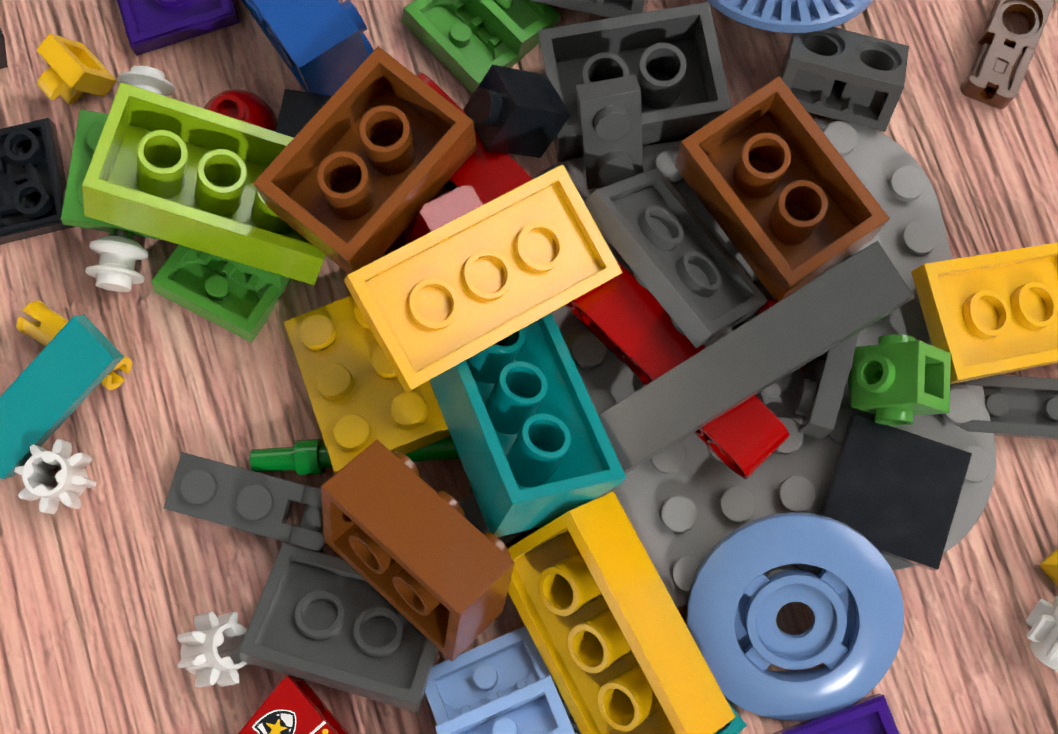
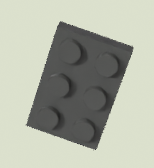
[584,167,768,349]
[238,542,438,713]

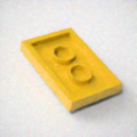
[911,242,1058,384]
[284,295,451,474]

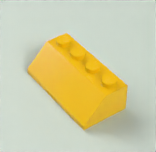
[508,491,736,734]

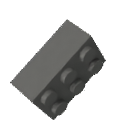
[538,2,732,162]

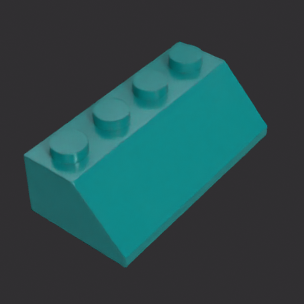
[429,313,626,537]

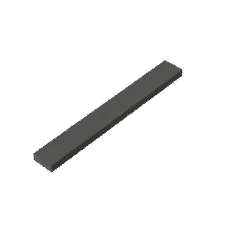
[459,240,915,546]

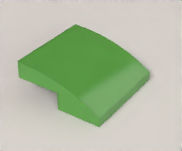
[401,0,561,94]
[151,245,291,343]

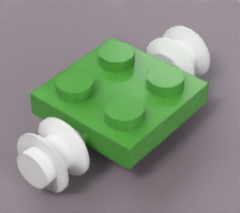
[61,66,175,292]

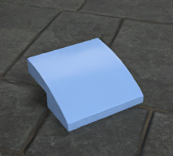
[425,626,575,734]

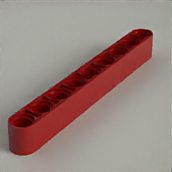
[416,72,790,479]

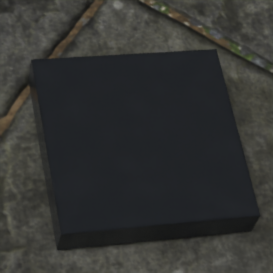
[820,414,972,570]

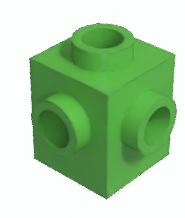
[848,335,951,426]

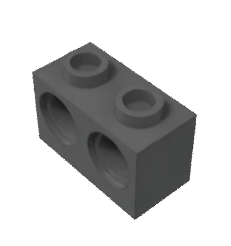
[780,27,909,132]

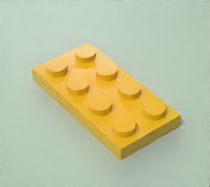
[343,164,623,393]

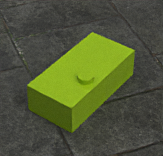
[82,82,325,285]

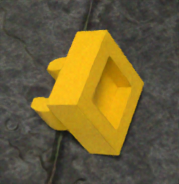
[36,33,117,105]

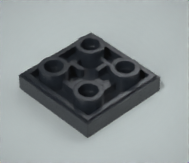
[0,118,75,245]

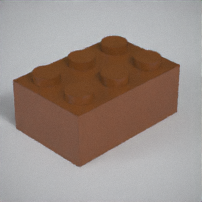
[253,46,477,274]
[675,76,890,303]
[321,439,515,661]

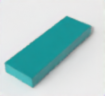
[0,314,124,480]

